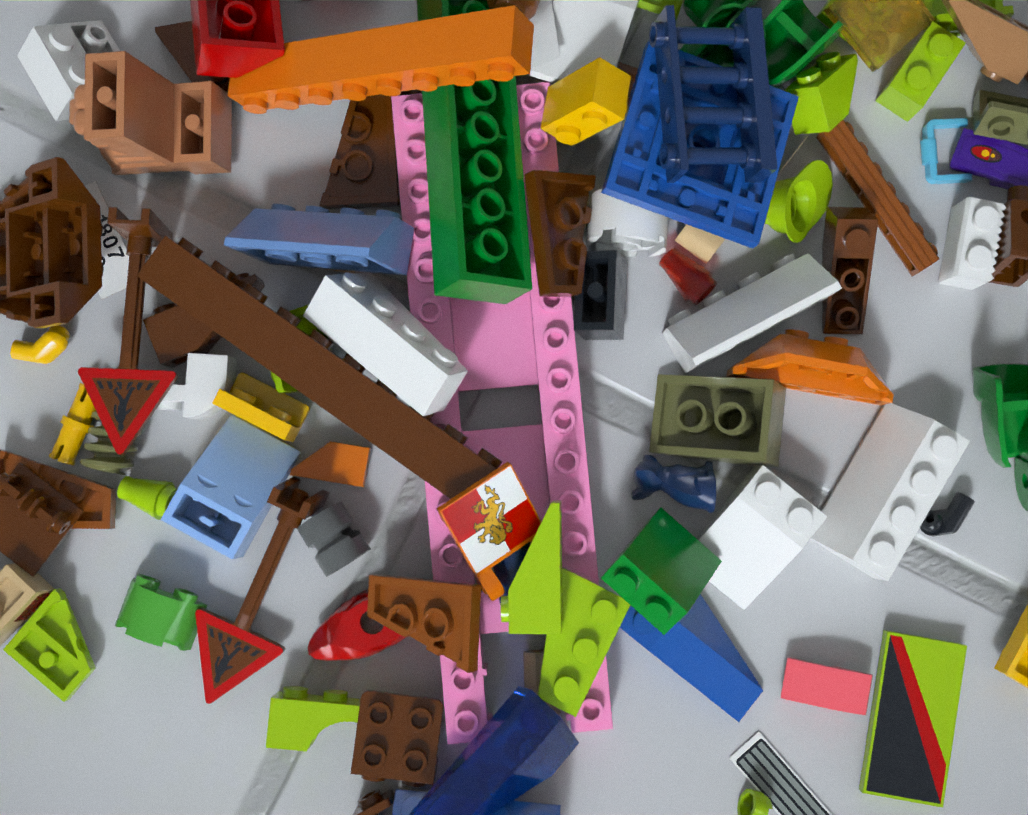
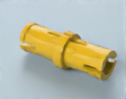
[49,383,96,466]

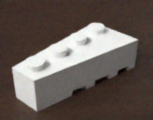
[303,272,468,416]

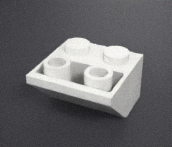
[17,20,120,121]

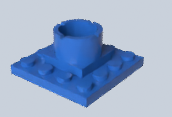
[601,41,799,249]

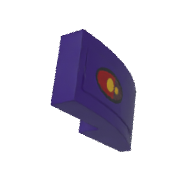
[950,128,1028,190]

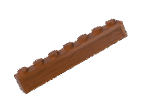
[816,120,939,277]

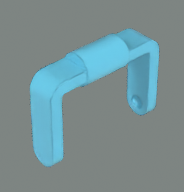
[920,118,973,184]

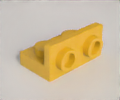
[212,372,310,442]

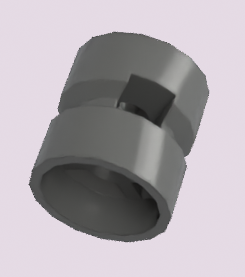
[297,501,371,577]

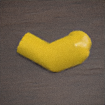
[10,325,70,364]

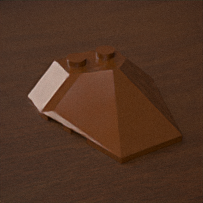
[0,157,104,328]

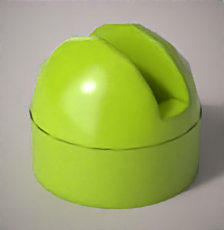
[737,789,773,815]

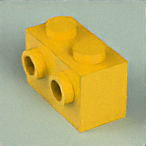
[540,57,631,146]

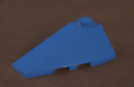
[620,594,763,722]

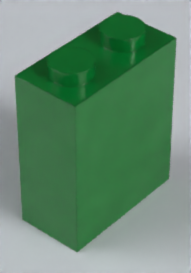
[601,507,722,635]

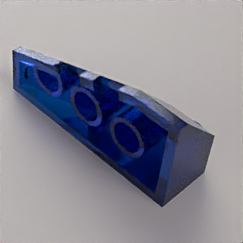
[409,686,579,815]

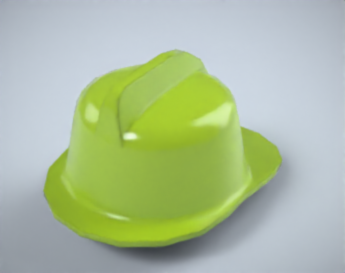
[765,160,833,243]

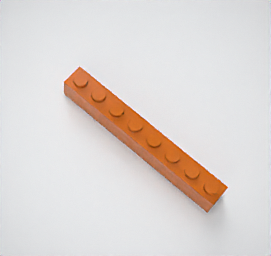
[227,5,534,114]

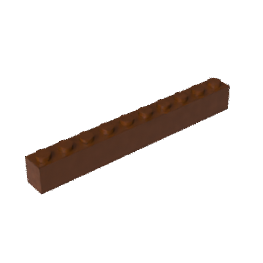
[137,235,502,499]

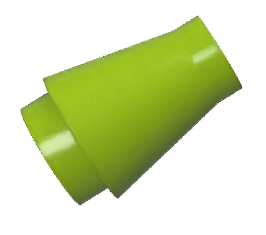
[117,476,178,520]

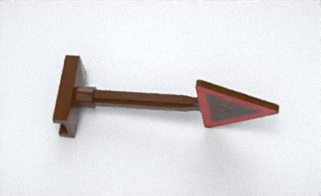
[78,207,178,456]
[195,476,329,704]

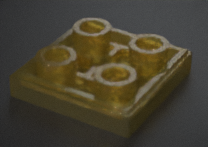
[824,0,935,72]

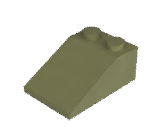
[649,374,786,467]

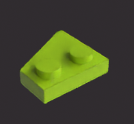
[3,588,96,702]

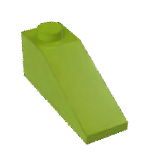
[501,500,563,634]

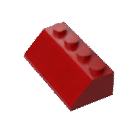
[190,0,285,78]

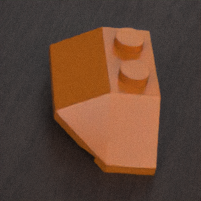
[726,329,894,406]

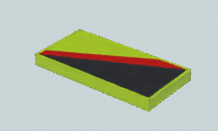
[859,630,967,808]

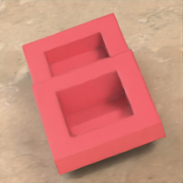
[781,657,873,715]

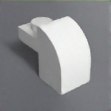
[157,353,237,420]

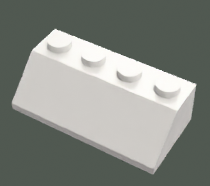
[662,253,842,374]
[810,403,970,581]

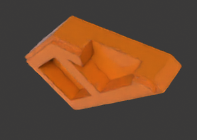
[290,441,371,487]

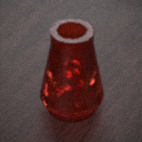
[659,247,717,305]

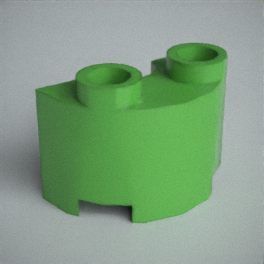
[115,574,208,651]

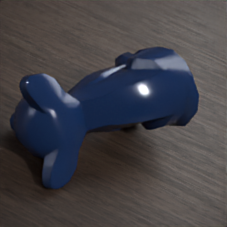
[631,455,716,513]

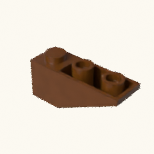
[822,207,878,334]
[143,273,265,368]

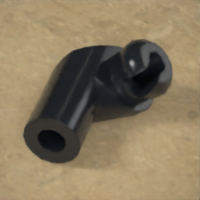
[920,492,975,537]

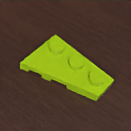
[538,567,630,717]

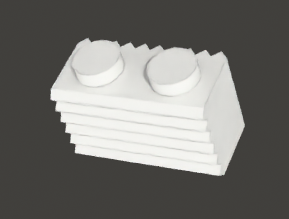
[939,197,1006,290]

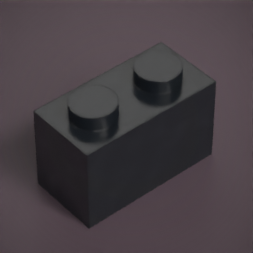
[574,250,627,340]

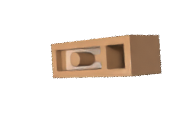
[942,0,1028,85]

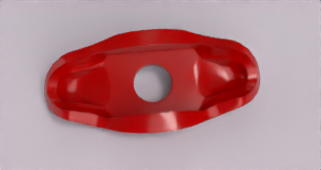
[308,589,406,661]

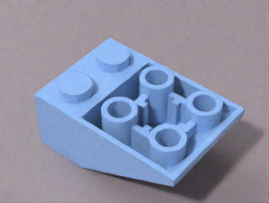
[161,414,301,559]

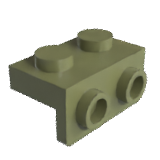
[973,89,1028,145]

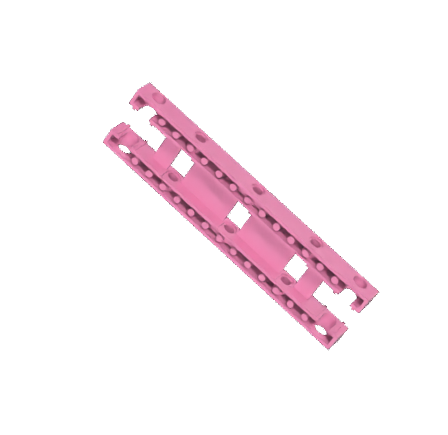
[391,82,613,744]

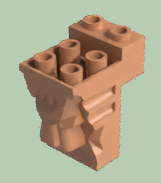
[69,51,232,175]

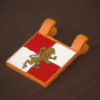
[436,462,541,601]

